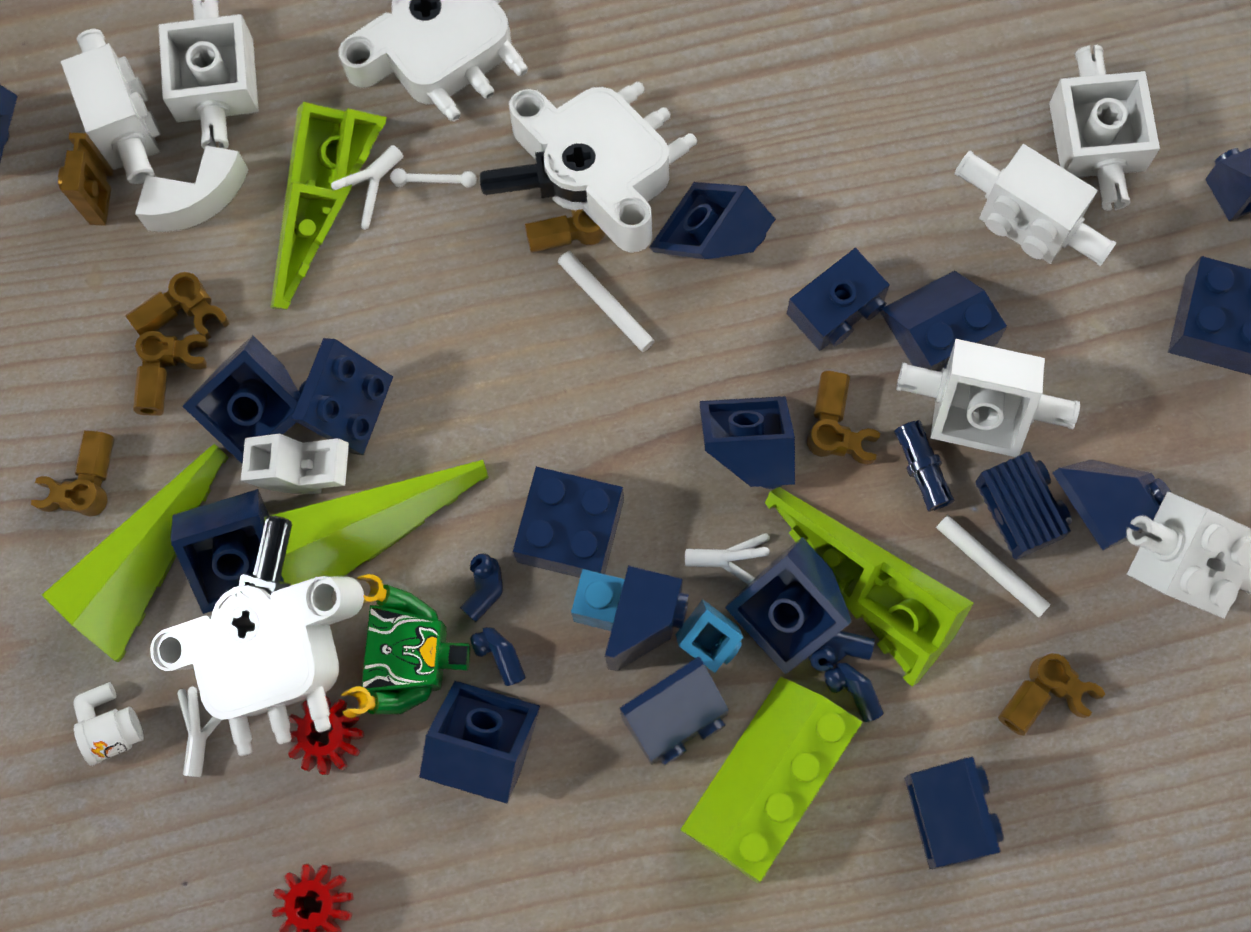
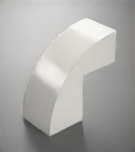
[135,146,248,232]

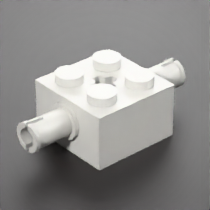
[159,0,259,150]
[61,29,161,184]
[1049,45,1160,211]
[954,144,1117,266]
[896,339,1080,457]
[1127,491,1251,619]

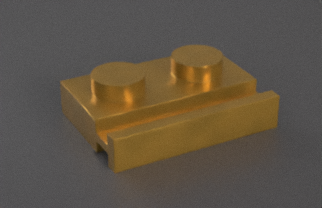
[58,133,114,225]

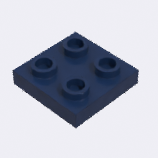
[291,338,393,455]

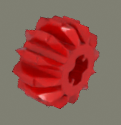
[288,695,364,775]
[272,864,354,932]

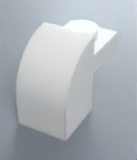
[241,434,349,494]

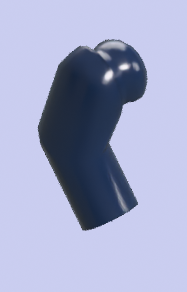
[460,553,503,623]
[470,627,526,686]
[809,631,875,672]
[824,663,884,722]

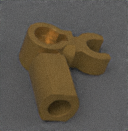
[525,209,605,253]
[125,272,229,340]
[133,331,209,416]
[807,371,880,465]
[31,430,114,517]
[998,653,1105,736]

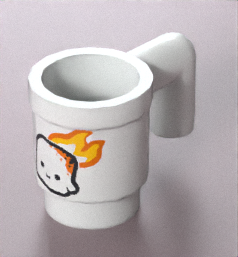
[73,682,144,766]

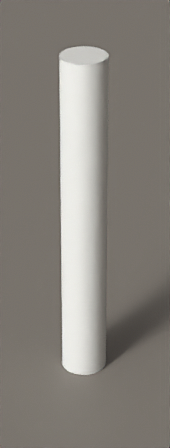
[558,251,655,352]
[936,515,1051,618]

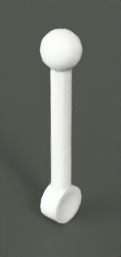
[390,168,477,188]

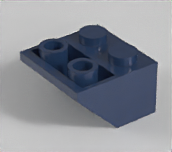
[904,756,1004,869]

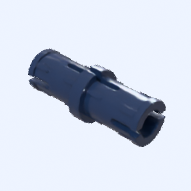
[894,420,955,512]

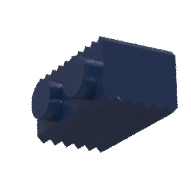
[975,451,1072,560]

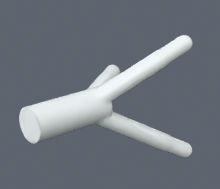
[331,145,403,230]
[685,533,770,584]
[177,687,223,777]

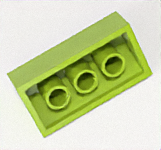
[680,676,862,883]

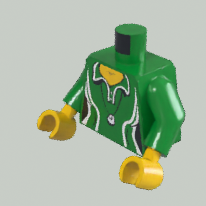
[342,574,470,718]

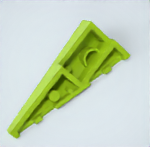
[271,102,387,310]
[42,443,229,663]
[264,460,489,586]
[765,487,974,687]

